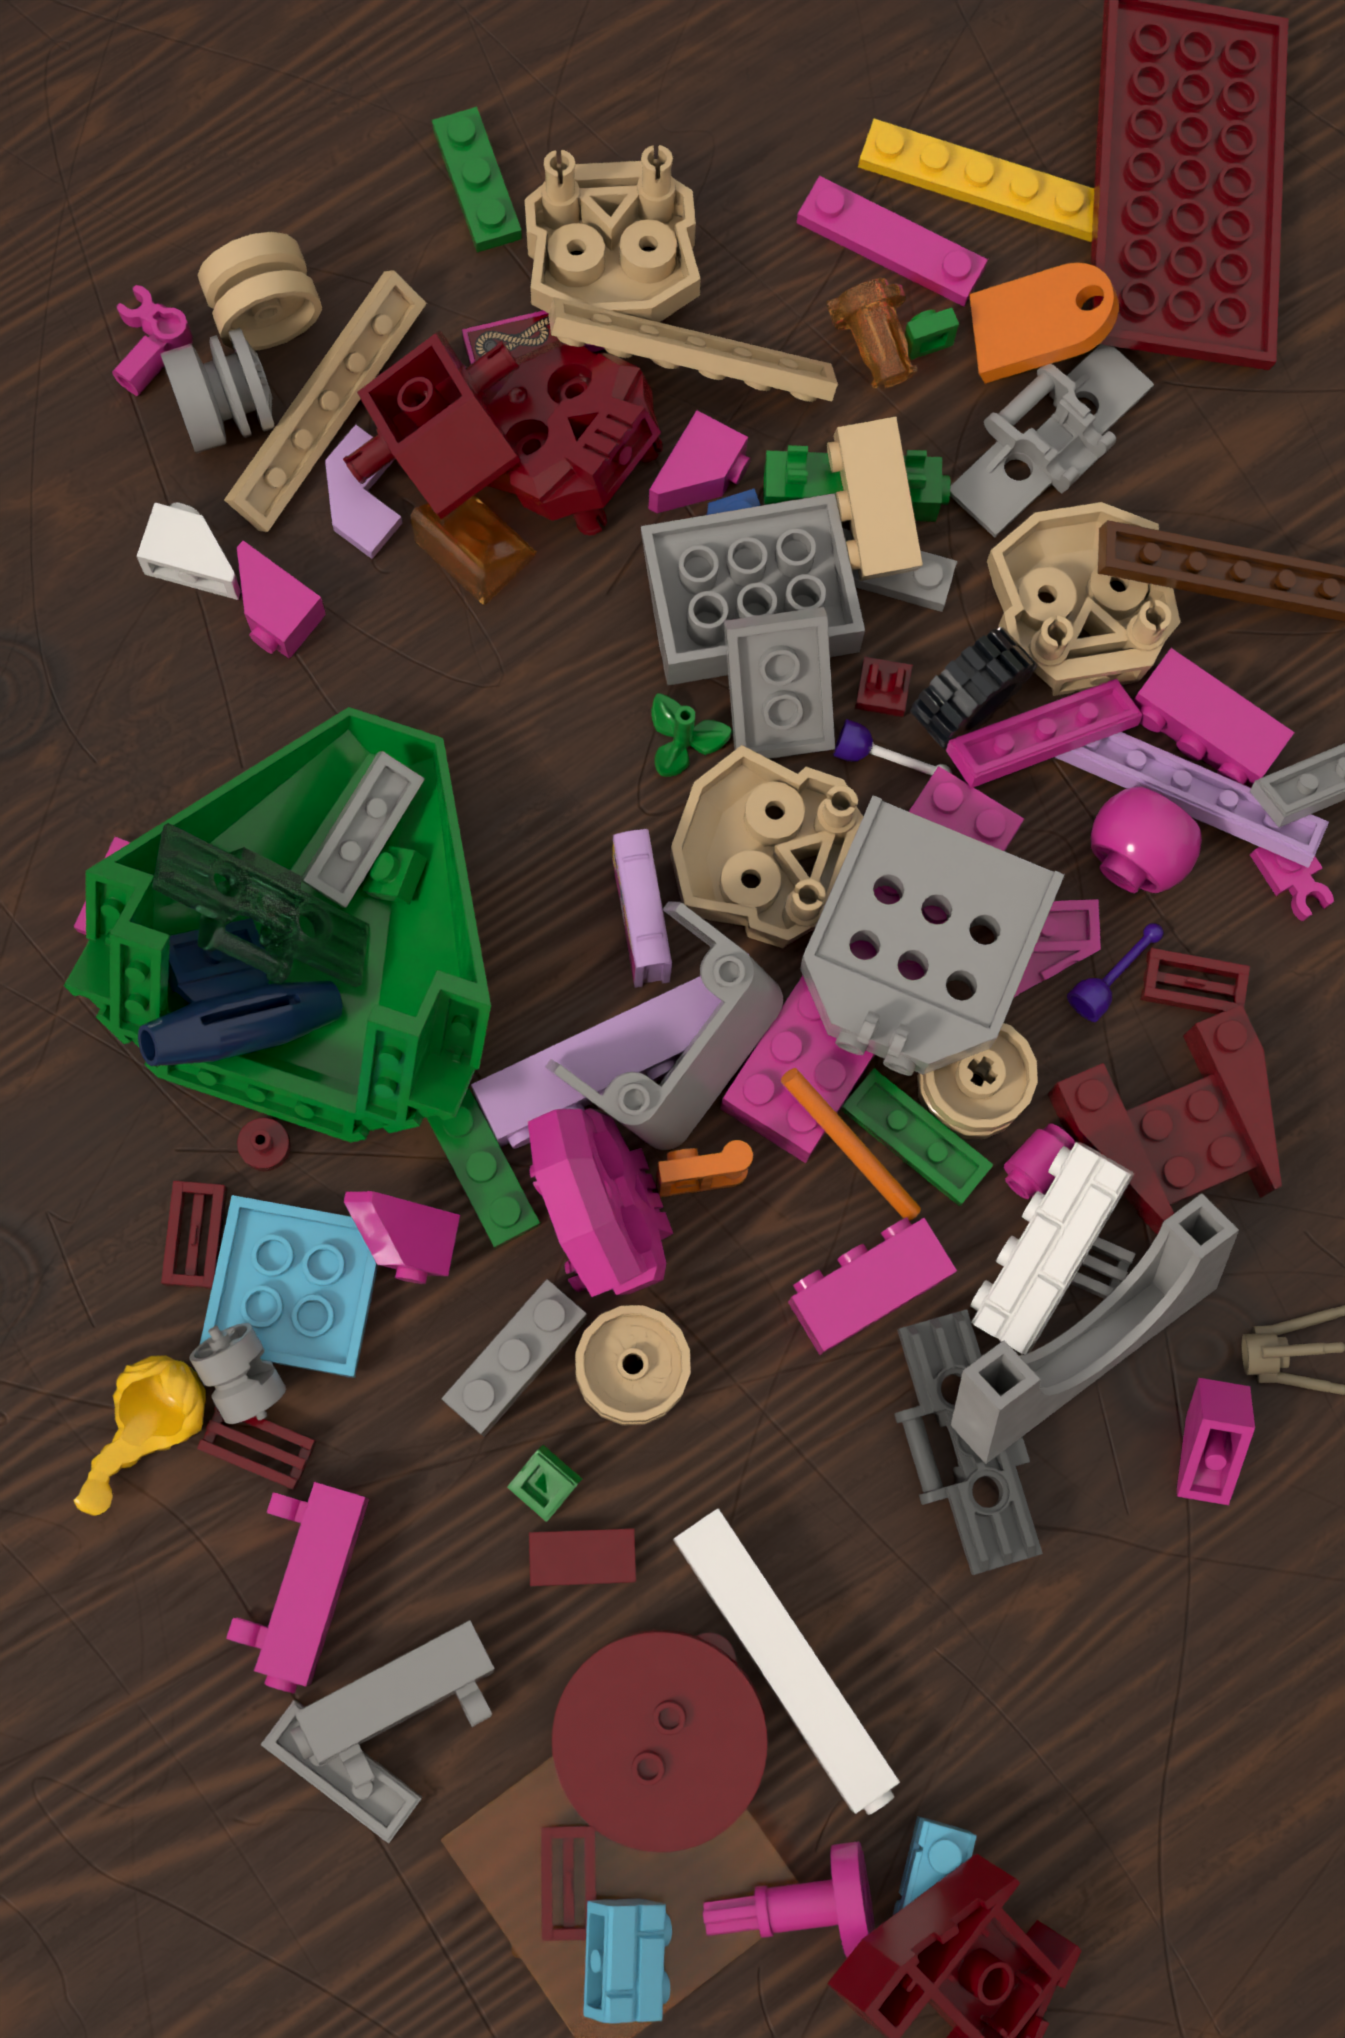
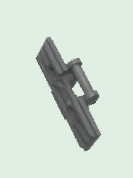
[894,1309,1043,1575]

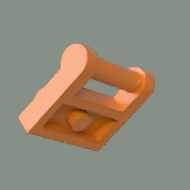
[656,1140,753,1197]

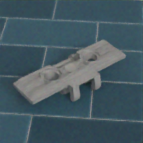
[950,344,1154,538]

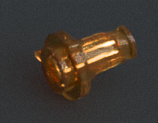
[826,278,918,388]

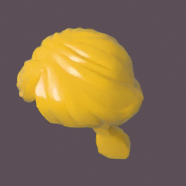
[74,1355,206,1516]

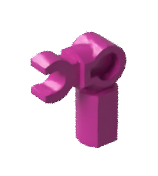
[112,285,193,396]

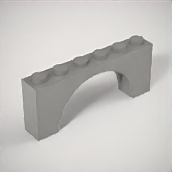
[951,1193,1239,1464]

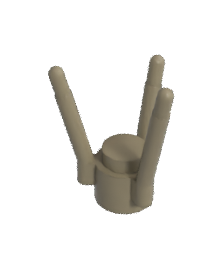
[1241,1305,1345,1395]

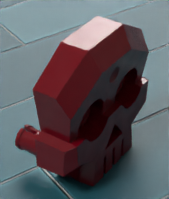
[484,339,663,536]

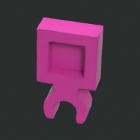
[1250,847,1334,922]

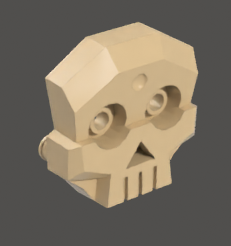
[525,145,700,322]
[987,502,1181,696]
[670,745,863,948]

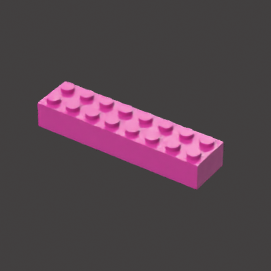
[720,766,1024,1163]

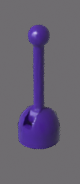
[1067,923,1163,1022]

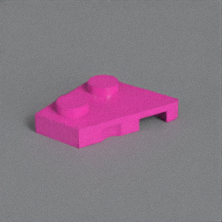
[1014,899,1101,997]

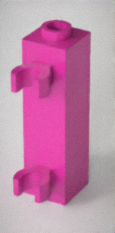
[226,1482,369,1693]

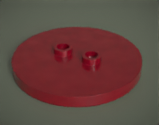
[552,1630,768,1853]

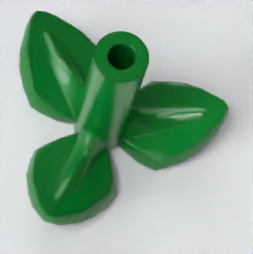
[651,693,733,777]

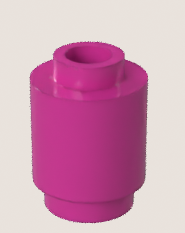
[1004,1124,1076,1199]

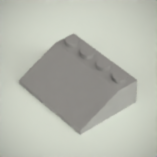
[641,493,865,686]

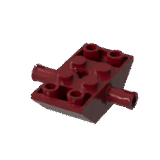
[343,330,521,519]

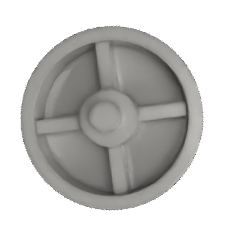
[189,1323,286,1424]

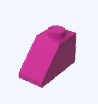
[649,410,751,513]
[237,541,326,659]
[344,1191,460,1284]
[1177,1378,1255,1505]

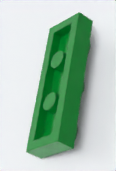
[432,107,522,253]
[841,1068,993,1206]
[426,1089,541,1249]

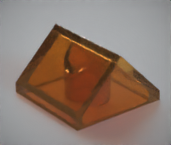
[410,495,537,606]

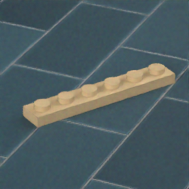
[224,271,427,532]
[549,297,838,402]

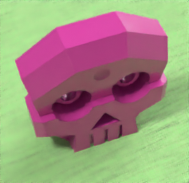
[528,1108,673,1297]

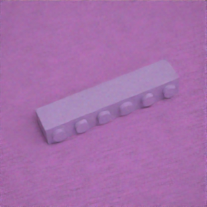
[471,954,749,1149]

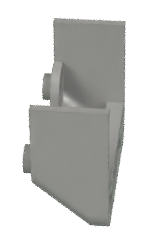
[545,902,783,1150]

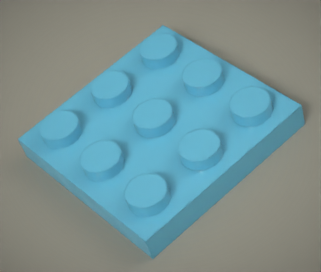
[200,1195,378,1378]

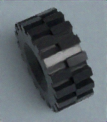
[910,627,1037,750]

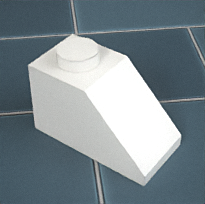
[137,503,241,600]

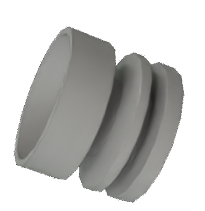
[160,328,275,454]

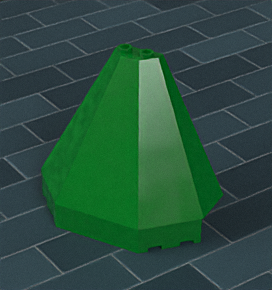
[64,707,491,1143]

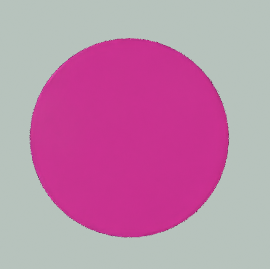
[703,1841,875,1958]

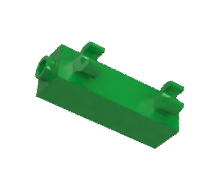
[763,445,951,522]

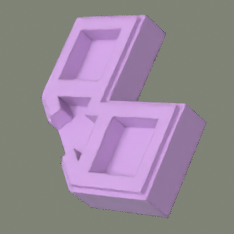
[325,425,402,559]

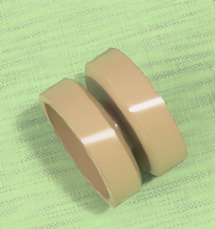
[197,232,322,351]
[917,1023,1038,1139]
[576,1305,691,1425]

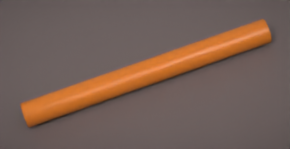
[781,1068,921,1221]

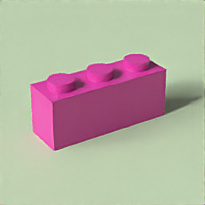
[1133,648,1294,788]
[788,1217,957,1355]

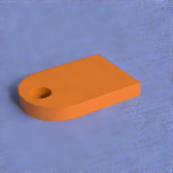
[969,263,1119,384]

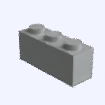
[442,1279,587,1437]

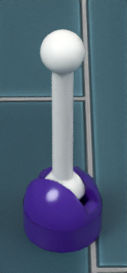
[833,719,952,775]

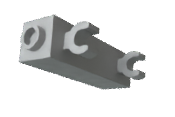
[290,1620,494,1790]

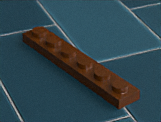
[1098,520,1345,621]

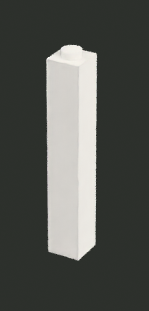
[673,1509,900,1815]

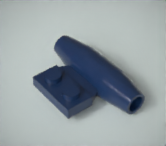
[138,918,343,1066]

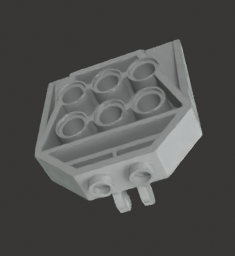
[800,795,1064,1076]

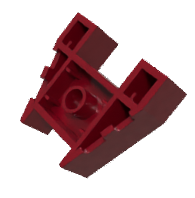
[1047,1004,1282,1235]
[827,1853,1082,2038]

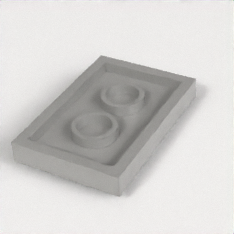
[724,607,835,759]

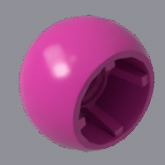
[1090,786,1202,893]

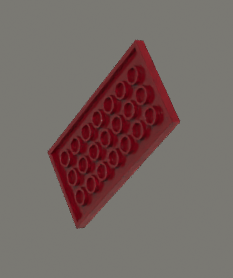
[1088,0,1289,370]

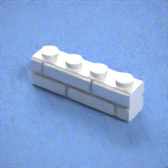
[970,1142,1135,1354]

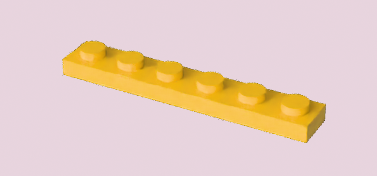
[858,119,1094,242]

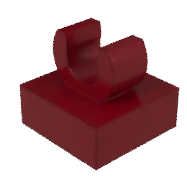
[855,656,913,717]

